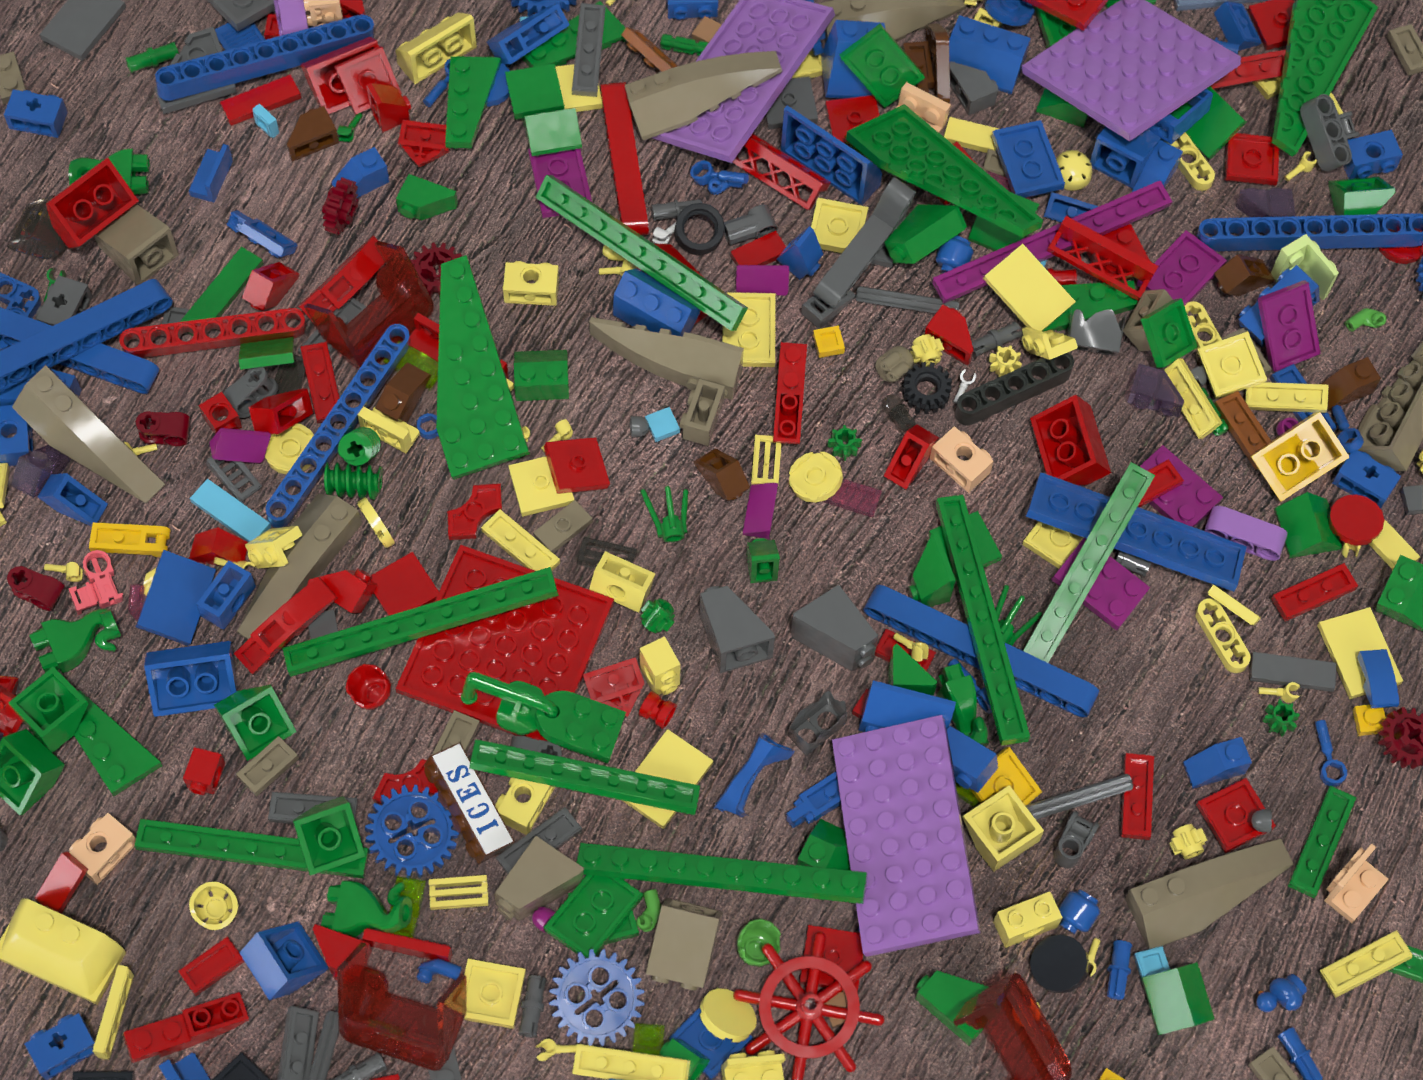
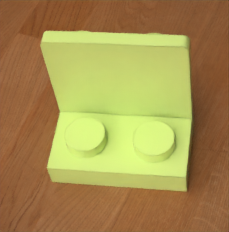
[1271,234,1339,300]

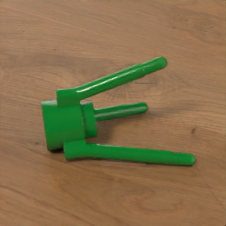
[641,486,688,543]
[995,585,1043,646]

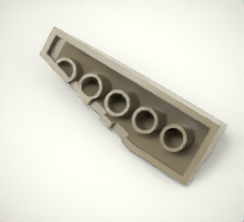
[819,0,966,43]
[625,51,782,140]
[589,317,744,400]
[1349,341,1423,471]
[12,365,166,504]
[237,493,362,640]
[1125,839,1293,950]

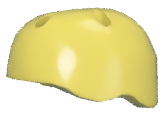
[1056,150,1092,191]
[189,882,238,930]

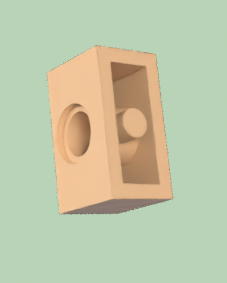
[930,426,994,493]
[69,813,136,885]

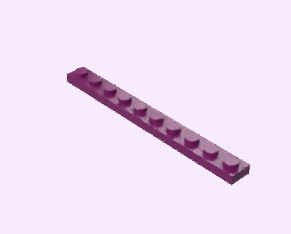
[932,180,1173,304]

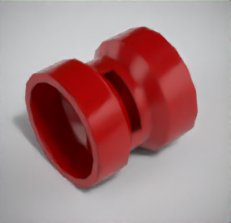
[639,691,677,729]

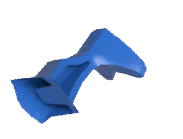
[714,733,795,818]

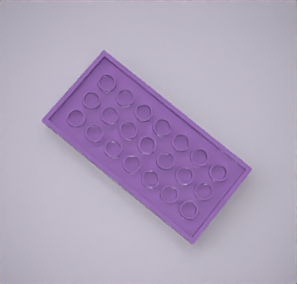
[652,0,835,163]
[832,715,981,957]

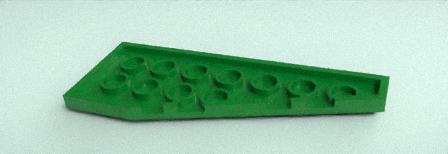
[1272,0,1378,157]
[846,104,1043,238]
[436,255,530,480]

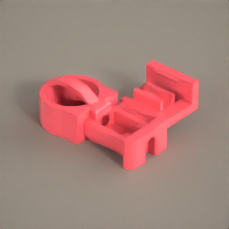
[69,550,123,615]

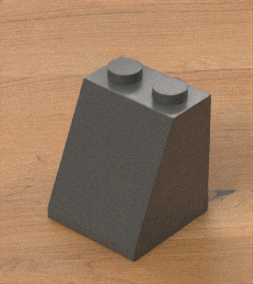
[791,585,878,671]
[700,586,775,674]

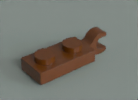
[903,41,935,93]

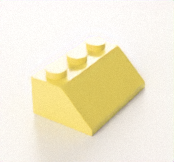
[395,12,477,84]

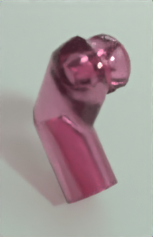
[128,584,144,621]

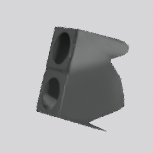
[1067,309,1126,356]
[787,691,847,756]

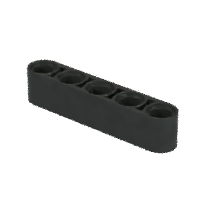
[955,352,1074,426]

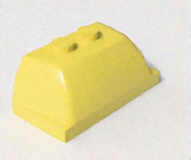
[0,899,126,1005]

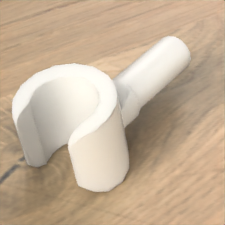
[652,222,676,244]
[953,368,976,404]

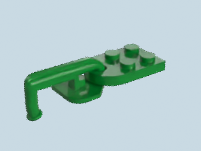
[461,672,626,764]

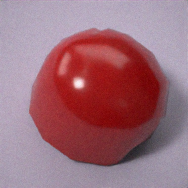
[345,664,391,710]

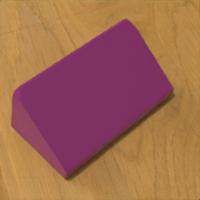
[736,265,789,296]
[209,428,271,463]
[742,483,778,539]

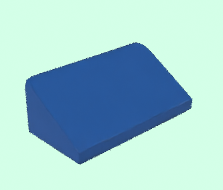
[1214,1,1262,51]
[1044,192,1099,222]

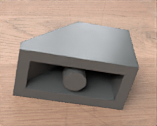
[949,61,999,116]

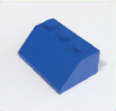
[949,15,1031,94]
[613,268,701,337]
[144,641,238,717]
[858,680,956,732]

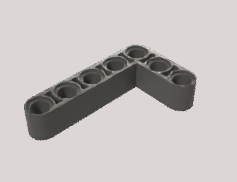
[813,177,916,309]

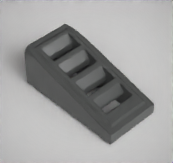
[801,290,856,329]
[206,457,262,503]

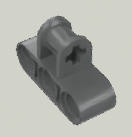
[1300,94,1360,172]

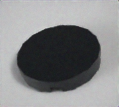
[1030,934,1089,993]

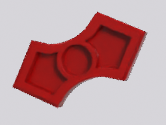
[447,483,502,540]
[372,759,438,805]

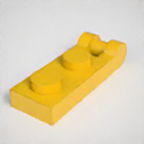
[89,522,171,558]

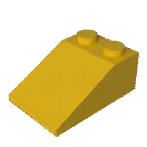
[1250,412,1350,502]

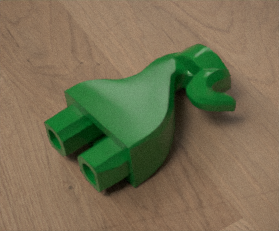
[69,148,150,195]
[29,609,121,673]
[936,663,989,747]
[321,881,413,938]

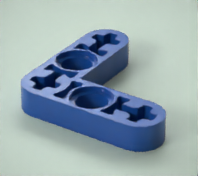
[0,272,42,351]

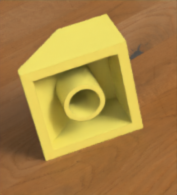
[963,785,1044,872]

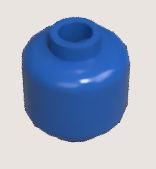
[936,236,974,273]
[1058,889,1100,934]

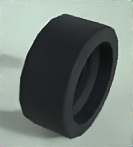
[674,203,725,255]

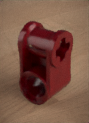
[135,411,190,447]
[7,566,65,611]

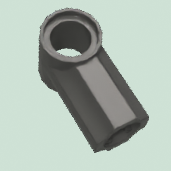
[724,205,778,245]

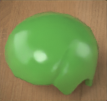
[737,919,781,967]

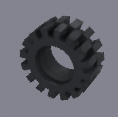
[902,362,952,414]

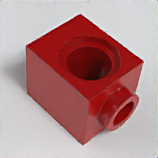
[199,392,242,434]
[183,747,225,795]

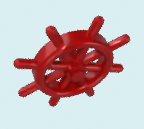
[733,931,885,1080]

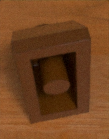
[287,106,339,162]
[1214,254,1275,296]
[1321,357,1381,412]
[375,362,431,422]
[693,448,750,501]

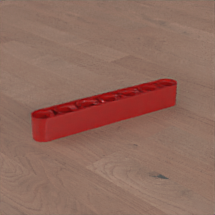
[600,82,649,236]
[119,308,306,358]

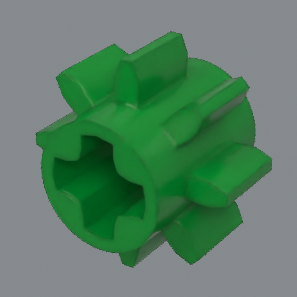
[828,425,862,461]
[641,599,675,633]
[1262,699,1300,737]

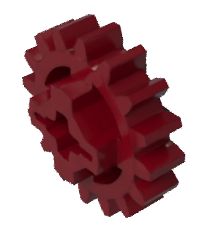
[322,177,359,235]
[408,242,462,297]
[1377,707,1423,769]

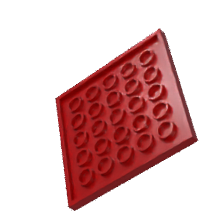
[395,544,614,749]

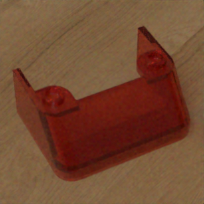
[304,241,434,368]
[337,942,467,1071]
[953,973,1072,1080]

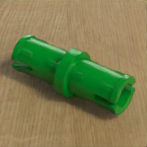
[125,42,179,73]

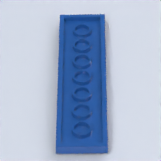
[1026,472,1247,592]

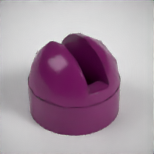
[1276,417,1298,436]
[532,907,556,933]

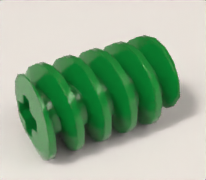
[338,427,381,466]
[324,462,383,500]

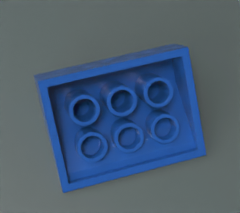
[781,105,882,206]

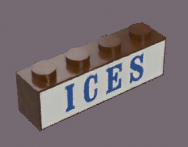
[424,742,515,865]

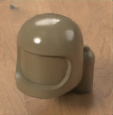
[875,346,914,382]

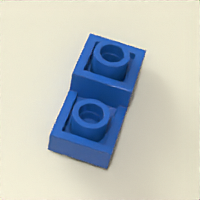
[1357,649,1399,708]

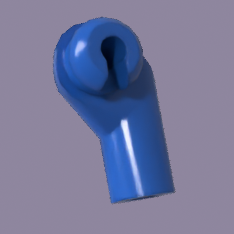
[708,177,744,195]
[416,959,461,984]

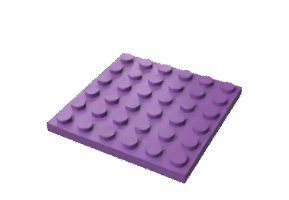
[1022,0,1241,141]

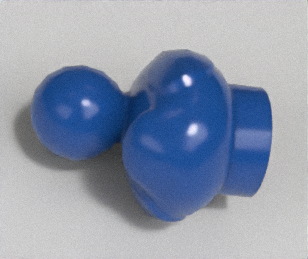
[1256,974,1307,1012]

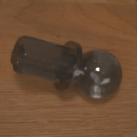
[882,394,916,432]

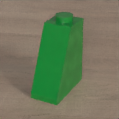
[884,204,967,264]
[915,971,1010,1046]

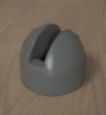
[1190,366,1207,386]
[630,416,649,437]
[1251,809,1272,832]

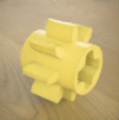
[911,334,944,367]
[989,345,1022,377]
[1170,824,1208,859]

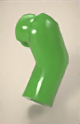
[1345,308,1387,332]
[636,889,661,932]

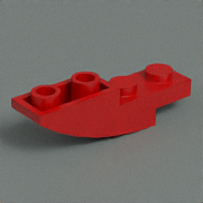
[298,236,391,326]
[773,342,807,444]
[234,577,338,674]
[123,992,249,1063]

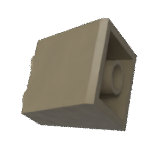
[94,204,179,285]
[495,836,584,921]
[646,898,724,991]

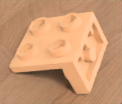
[304,0,343,27]
[896,82,951,133]
[1324,844,1389,923]

